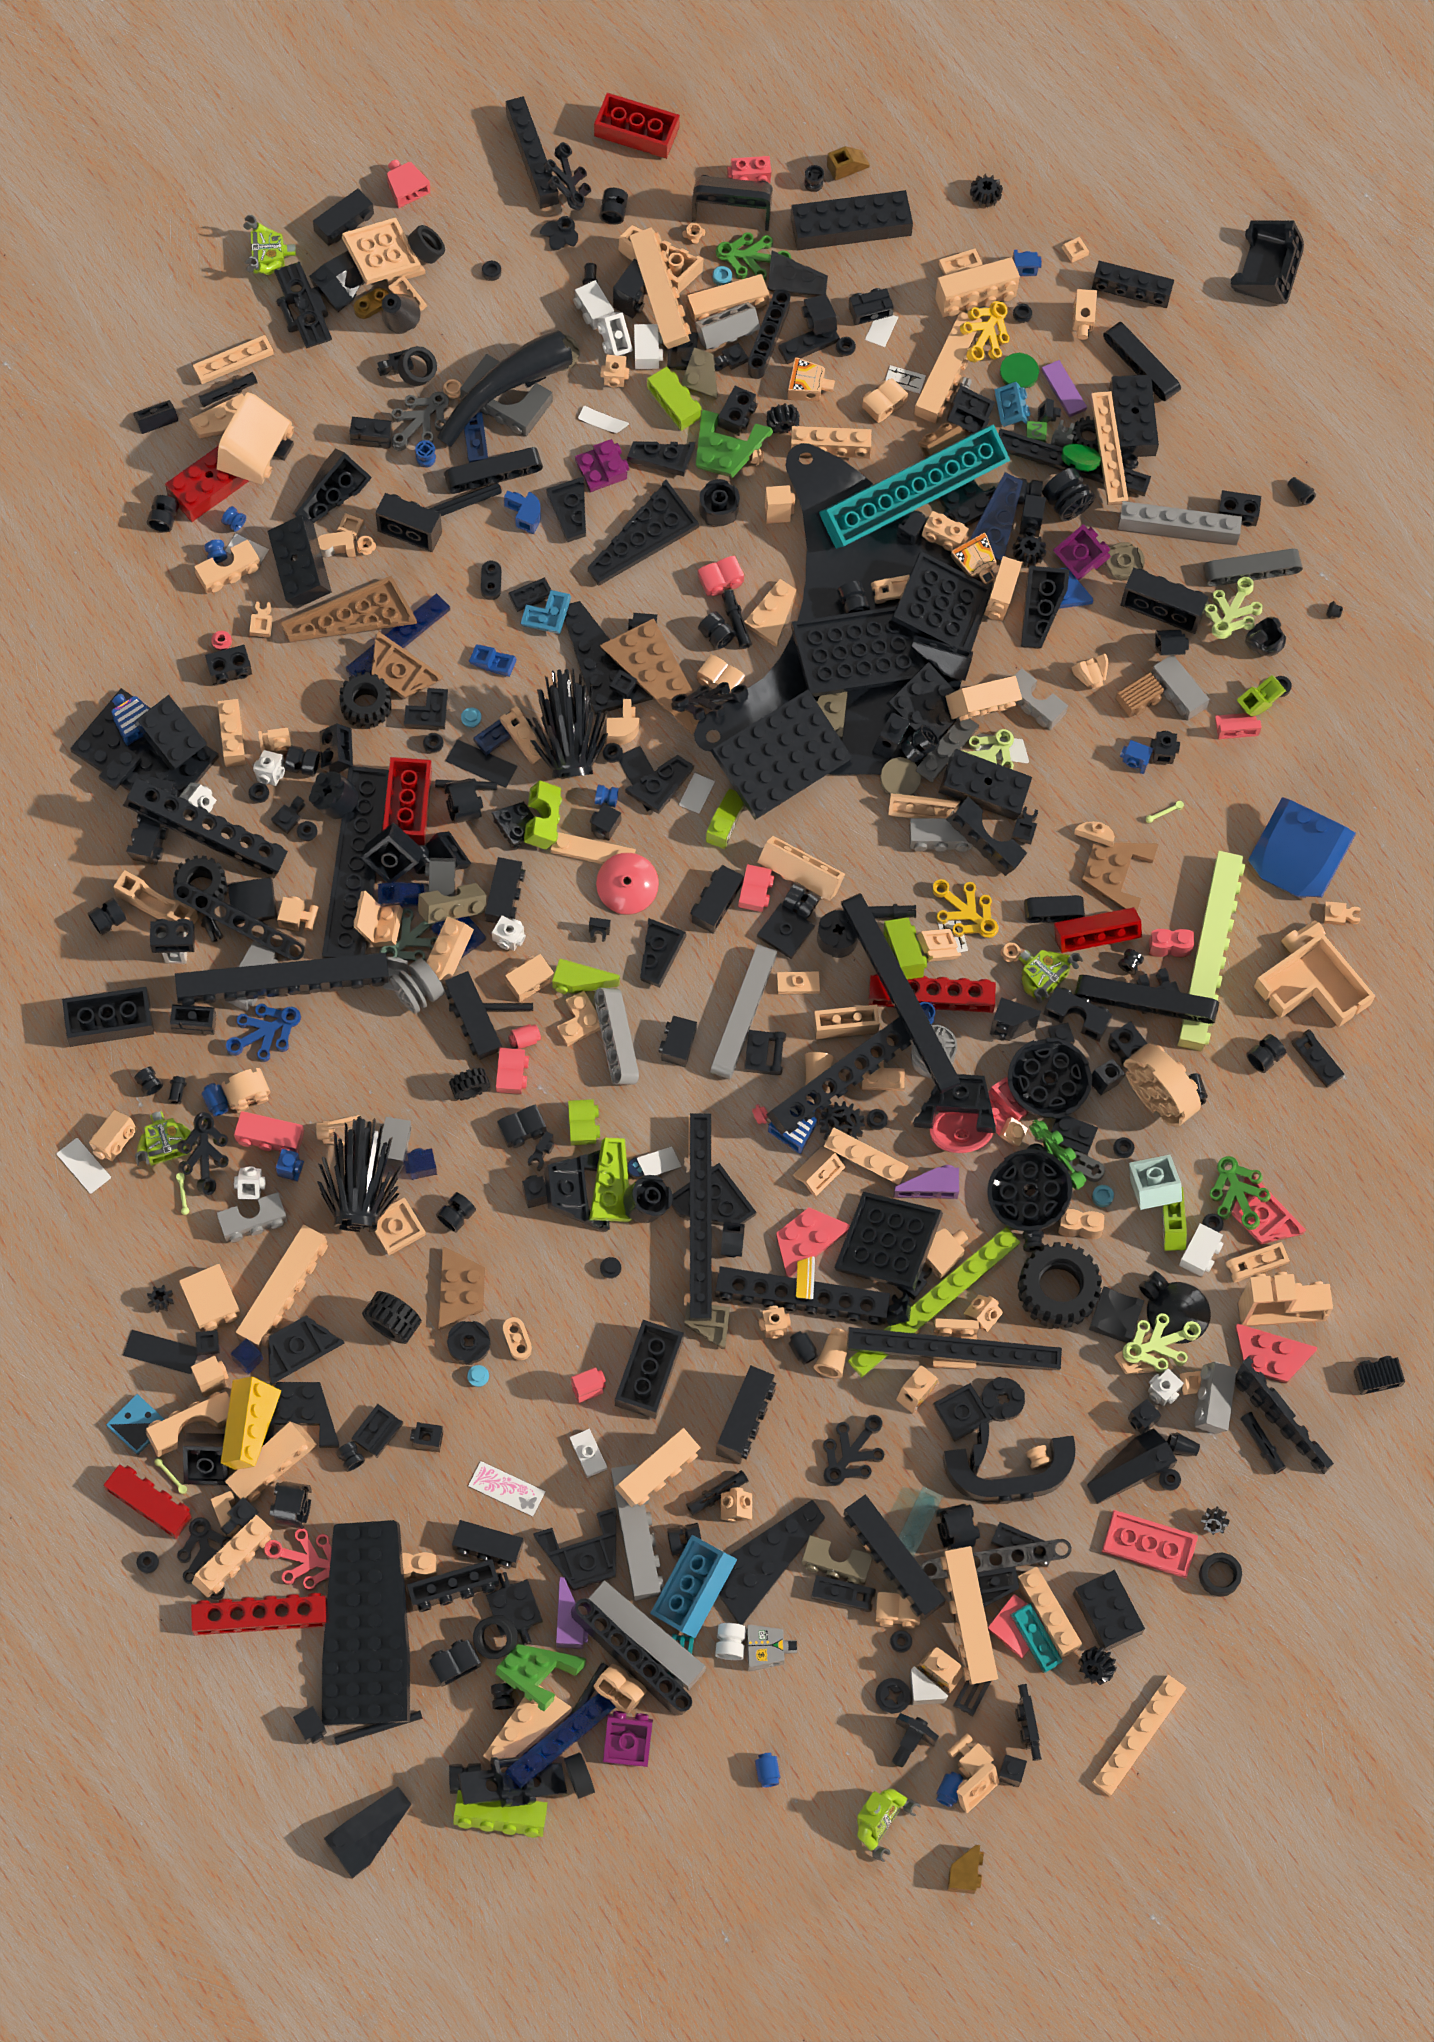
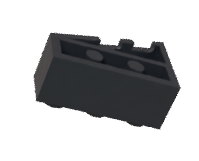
[950,1566,1019,1623]

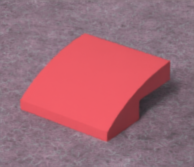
[988,1077,1029,1135]
[988,1594,1045,1659]

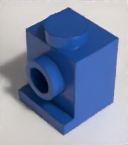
[1012,249,1042,277]
[1120,740,1153,774]
[276,1149,304,1182]

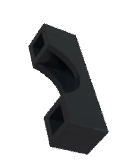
[946,797,1027,876]

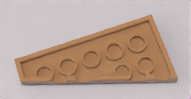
[281,576,417,642]
[600,618,701,735]

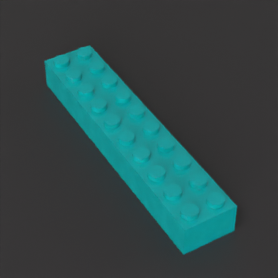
[819,424,1011,549]

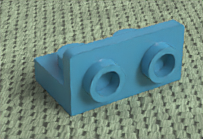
[994,382,1031,427]

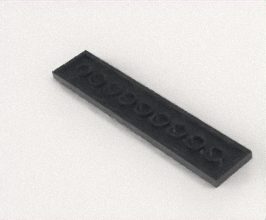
[322,766,389,959]

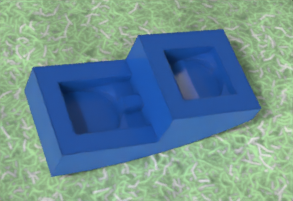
[469,644,517,677]

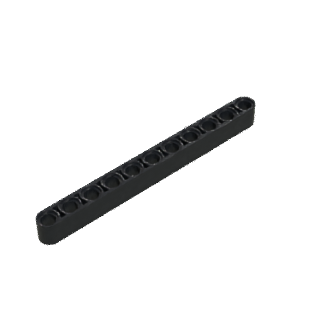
[841,893,961,1094]

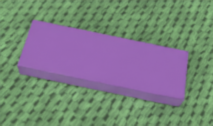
[1041,360,1087,417]

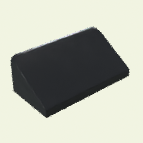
[133,400,179,434]

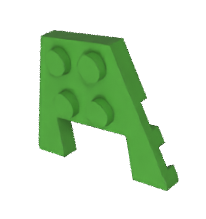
[696,410,773,478]
[496,1644,586,1711]

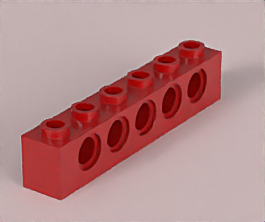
[868,974,996,1013]
[191,1593,327,1636]

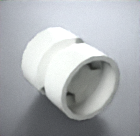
[715,1623,747,1660]

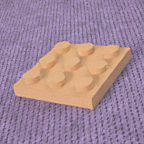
[342,218,421,285]

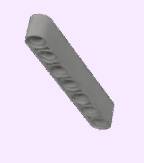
[710,945,778,1079]

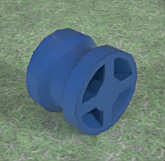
[221,506,246,532]
[204,539,228,564]

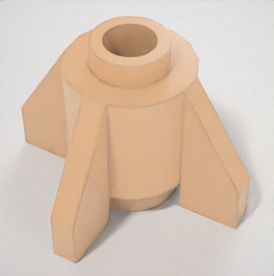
[1071,654,1108,689]

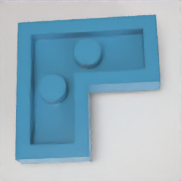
[520,590,571,634]

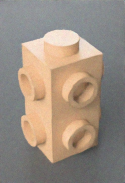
[922,511,969,551]
[89,1110,137,1161]

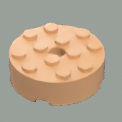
[1124,1044,1201,1127]

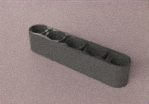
[1203,549,1303,587]

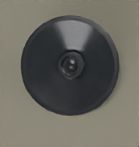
[1147,1282,1211,1344]

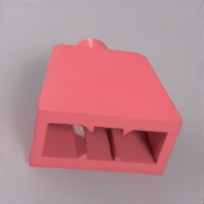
[387,160,431,209]

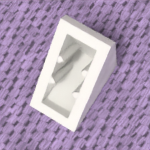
[910,1666,948,1705]

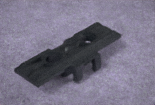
[274,262,332,349]
[458,1753,567,1807]

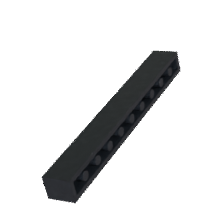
[175,952,389,1006]

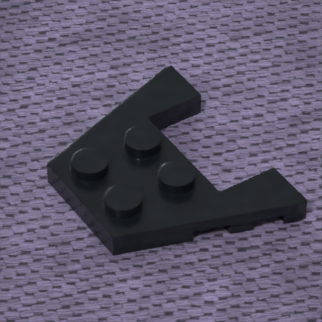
[913,1074,996,1133]
[544,1150,610,1232]
[262,1382,339,1448]
[533,1507,616,1591]

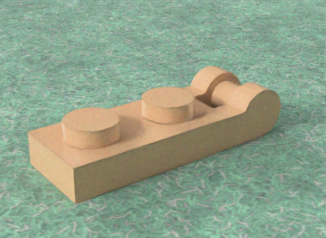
[871,575,910,604]
[499,706,545,765]
[1226,1242,1290,1283]

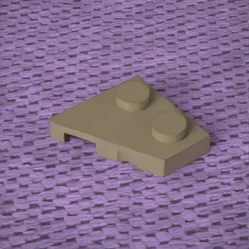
[681,348,718,398]
[685,1302,730,1349]

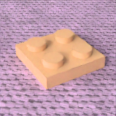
[374,1197,426,1256]
[957,1761,999,1813]

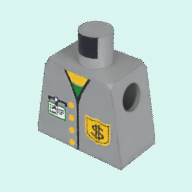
[747,1625,797,1671]

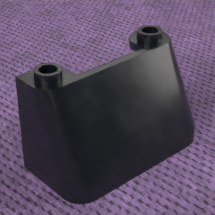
[1231,220,1304,304]

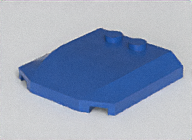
[1248,797,1356,898]

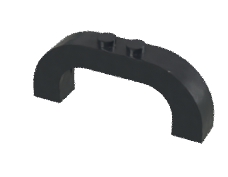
[943,1436,1076,1504]

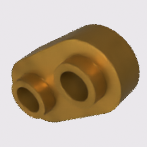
[354,288,389,319]

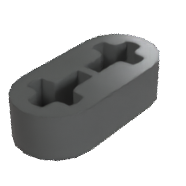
[1069,1152,1105,1182]

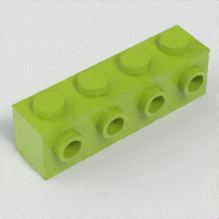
[453,1790,548,1838]

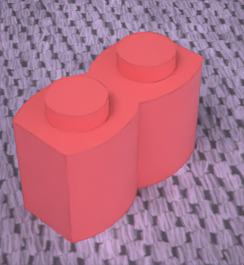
[698,556,744,596]
[738,864,774,912]
[1149,929,1194,957]
[496,1048,529,1094]
[571,1367,606,1403]

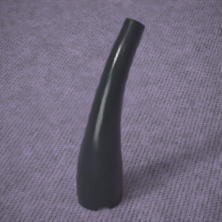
[437,330,573,447]

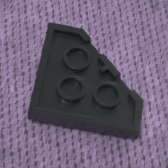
[671,1163,757,1224]

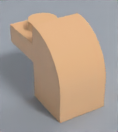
[607,699,639,745]

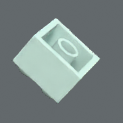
[1129,1154,1182,1210]

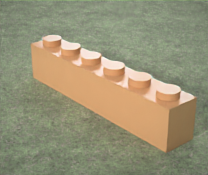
[629,228,691,349]
[914,311,982,424]
[236,1224,328,1351]
[940,1546,998,1685]

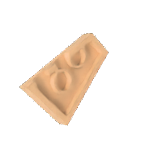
[745,579,796,647]

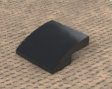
[946,385,995,433]
[228,878,277,925]
[970,1422,989,1475]

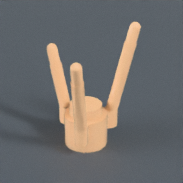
[316,1115,360,1147]

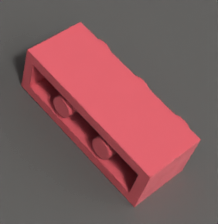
[234,1111,304,1153]

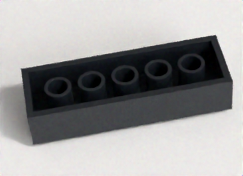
[790,190,913,251]

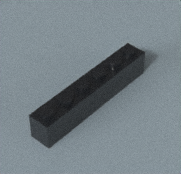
[505,96,559,209]
[843,1494,946,1620]

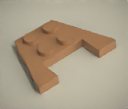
[1082,843,1159,911]

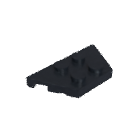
[267,1315,345,1385]

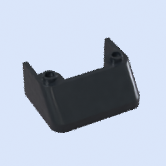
[692,175,773,231]

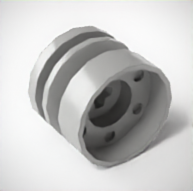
[390,958,445,1014]
[911,1025,957,1078]

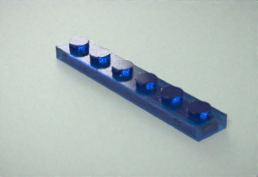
[346,593,450,677]
[506,1693,616,1789]

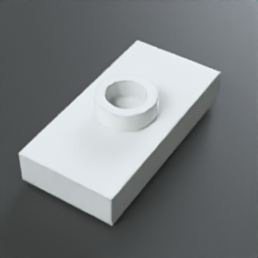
[570,1429,607,1478]

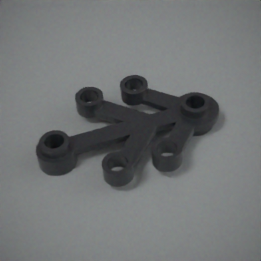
[543,142,591,210]
[671,682,749,720]
[177,1112,229,1195]
[823,1415,885,1486]
[177,1517,232,1600]

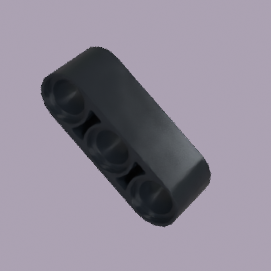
[1024,895,1085,923]

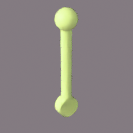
[1145,801,1184,823]
[176,1173,189,1215]
[154,1458,187,1494]

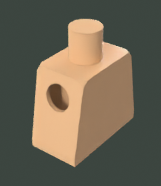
[925,1228,968,1281]

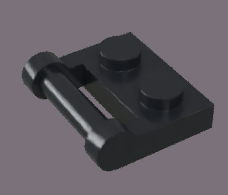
[744,1030,786,1075]

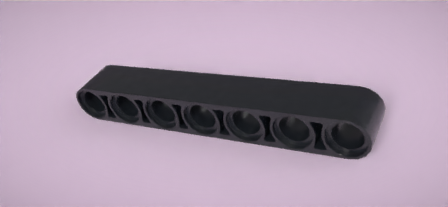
[173,882,305,960]
[1074,975,1220,1024]
[921,1539,1072,1580]
[571,1598,692,1716]

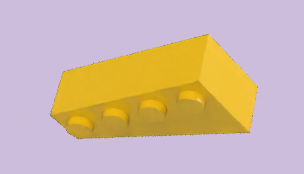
[221,1376,281,1470]

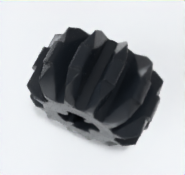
[970,173,1003,208]
[766,403,800,434]
[1012,532,1046,567]
[1078,1646,1117,1685]

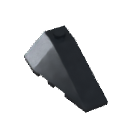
[309,250,365,312]
[293,448,372,523]
[1021,565,1070,648]
[1087,1428,1177,1504]
[324,1786,412,1879]

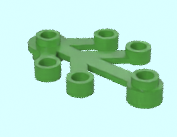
[716,232,791,281]
[1029,1119,1086,1190]
[1210,1156,1271,1230]

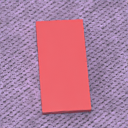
[1101,1510,1198,1578]

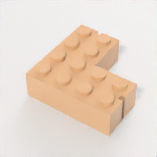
[1254,933,1375,1027]
[1238,1272,1333,1327]

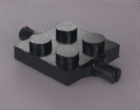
[939,480,996,527]
[486,1572,543,1645]
[1015,1684,1042,1761]

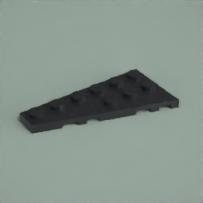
[588,479,699,586]
[1235,1357,1334,1474]

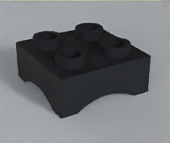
[1089,1286,1145,1343]

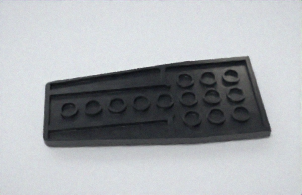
[322,1520,410,1726]

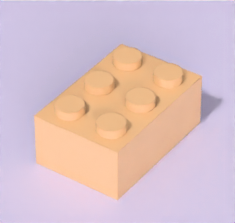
[945,676,1022,721]

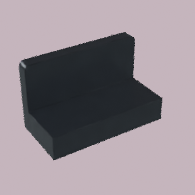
[425,831,471,871]

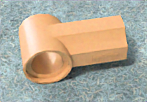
[1281,920,1326,954]

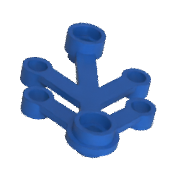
[226,1004,301,1062]

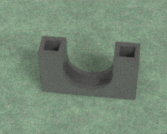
[460,354,553,437]

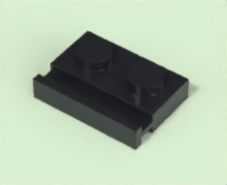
[667,332,698,370]
[1051,1116,1098,1156]
[351,1404,404,1458]

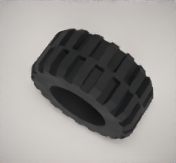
[1017,1242,1102,1329]

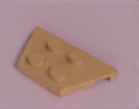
[371,631,443,699]
[439,1247,485,1329]

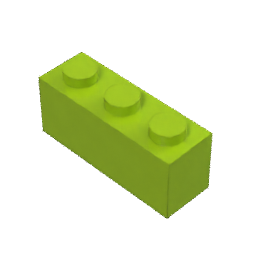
[647,367,702,431]
[883,917,927,980]

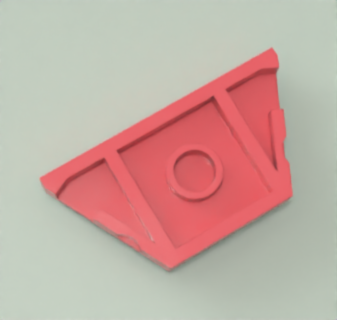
[1231,1176,1306,1245]
[776,1207,850,1277]
[1235,1324,1317,1383]

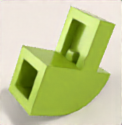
[1237,675,1286,716]

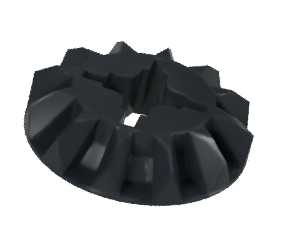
[875,1678,911,1714]

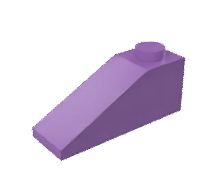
[894,1165,959,1199]
[556,1577,588,1649]

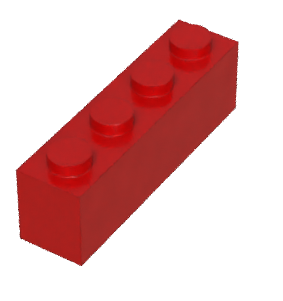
[1054,907,1142,953]
[103,1464,192,1539]

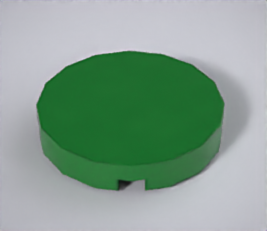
[1000,352,1039,388]
[1061,444,1101,471]

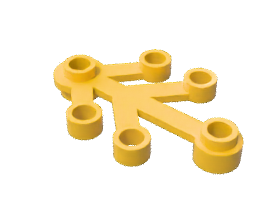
[960,301,1010,363]
[932,879,999,938]

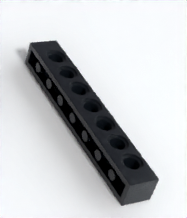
[123,778,288,879]
[766,1017,912,1135]
[715,1266,890,1326]

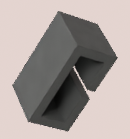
[425,858,456,897]

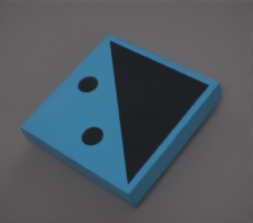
[106,1394,165,1456]

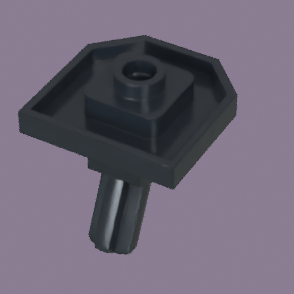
[892,1713,939,1767]

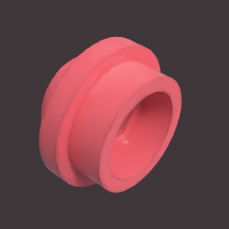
[211,631,232,651]
[752,1104,768,1124]

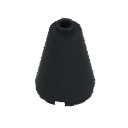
[382,293,421,333]

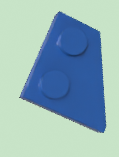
[1059,567,1093,609]

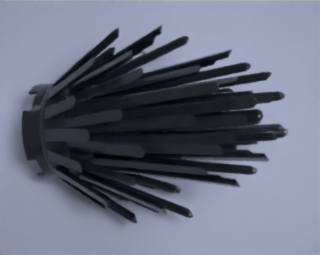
[526,669,608,778]
[317,1116,403,1232]

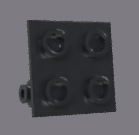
[491,801,534,850]

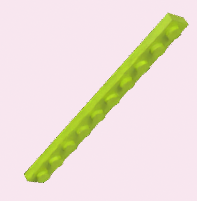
[848,1227,1021,1378]

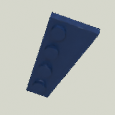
[969,472,1023,561]

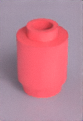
[508,1024,541,1049]

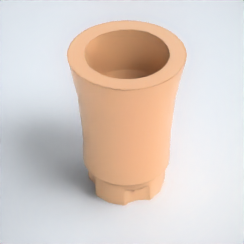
[805,1052,834,1098]
[814,1328,848,1379]

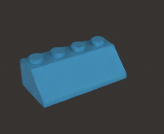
[650,1535,737,1638]

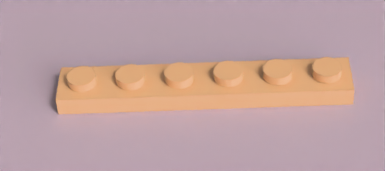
[1090,391,1128,505]
[1092,1675,1186,1796]

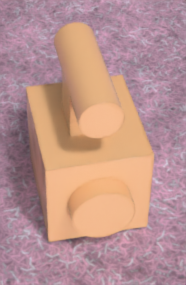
[277,896,319,931]
[947,1733,994,1779]

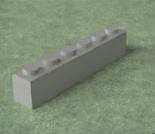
[1118,501,1242,546]
[611,1464,664,1601]
[589,1580,706,1690]

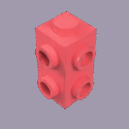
[727,156,771,183]

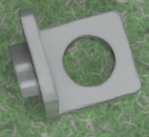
[383,957,409,991]

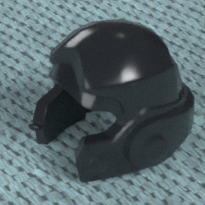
[1245,616,1286,657]

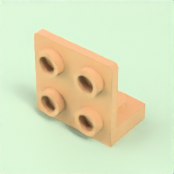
[354,891,403,947]
[933,1319,979,1369]

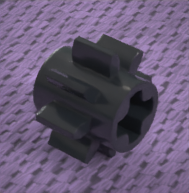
[147,1285,174,1313]
[1201,1506,1230,1535]

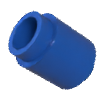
[201,1083,229,1116]
[755,1753,781,1788]
[936,1772,963,1807]

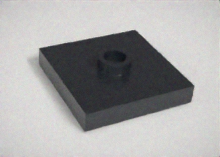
[757,903,815,959]
[933,1383,992,1442]

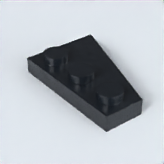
[627,441,696,477]
[640,918,687,988]

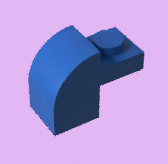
[504,490,541,534]

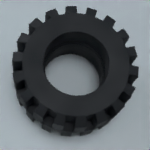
[339,672,392,729]
[173,855,228,913]
[362,1291,422,1344]

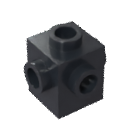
[1150,731,1180,764]

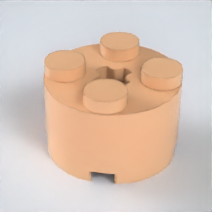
[221,1068,270,1113]

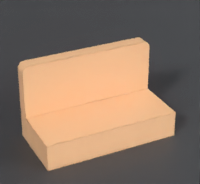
[793,1147,845,1196]

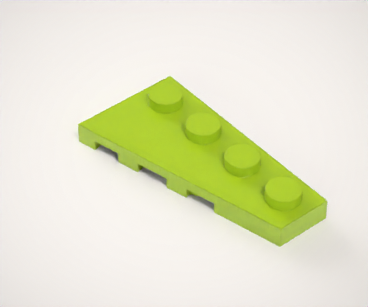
[589,1137,632,1222]

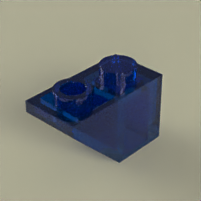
[378,882,425,907]

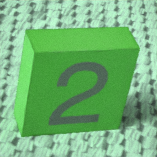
[1026,421,1047,443]

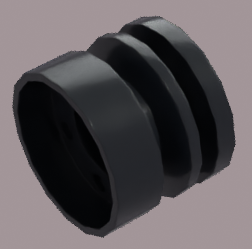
[1042,468,1096,521]

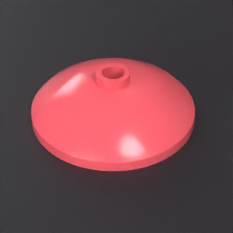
[596,853,659,915]
[930,1111,993,1153]

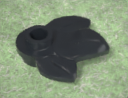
[540,216,578,250]

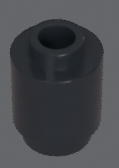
[788,1331,818,1365]

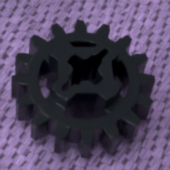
[819,1101,865,1140]

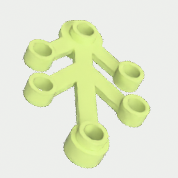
[1205,577,1262,639]
[961,729,1014,770]
[1122,1313,1201,1373]

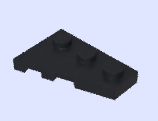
[768,250,828,296]
[546,476,586,543]
[625,755,694,814]

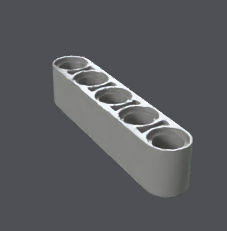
[594,988,639,1085]

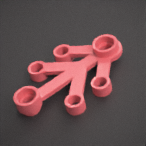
[265,1529,332,1591]

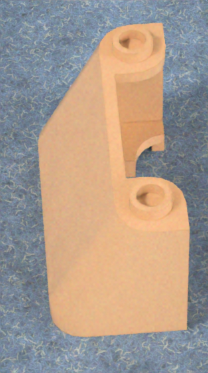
[217,392,294,485]

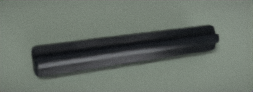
[431,483,502,516]

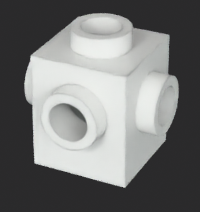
[253,750,285,786]
[179,783,217,812]
[492,916,526,951]
[234,1166,265,1199]
[1147,1369,1184,1406]

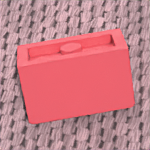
[1215,713,1262,739]

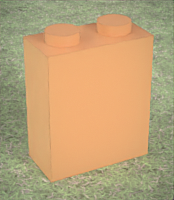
[984,556,1022,621]
[179,1264,241,1332]

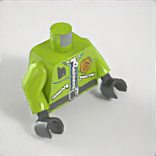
[243,215,296,275]
[1018,950,1083,1004]
[135,1111,199,1166]
[857,1788,921,1862]

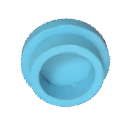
[461,708,481,728]
[467,1365,489,1387]

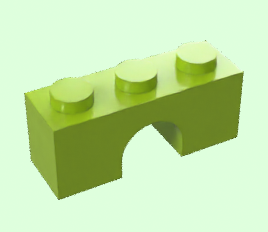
[524,780,562,850]

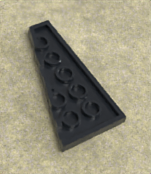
[564,601,653,715]
[719,1500,825,1625]

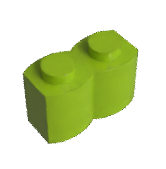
[568,1099,600,1146]

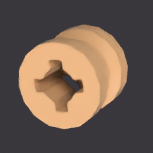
[1026,1445,1052,1470]

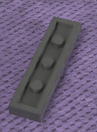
[916,719,979,783]

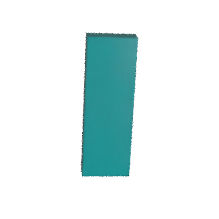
[1010,1603,1063,1673]

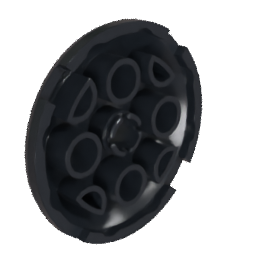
[1008,1038,1092,1118]
[987,1149,1073,1232]

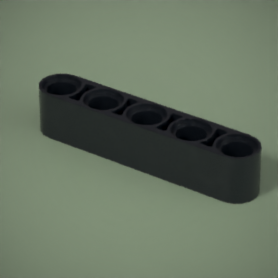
[748,289,791,379]
[1103,322,1181,401]
[444,447,543,494]

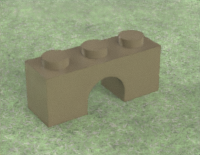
[418,883,486,924]
[801,1535,872,1585]

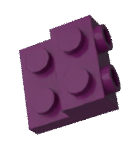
[575,439,629,492]
[1053,524,1111,580]
[603,1711,653,1767]

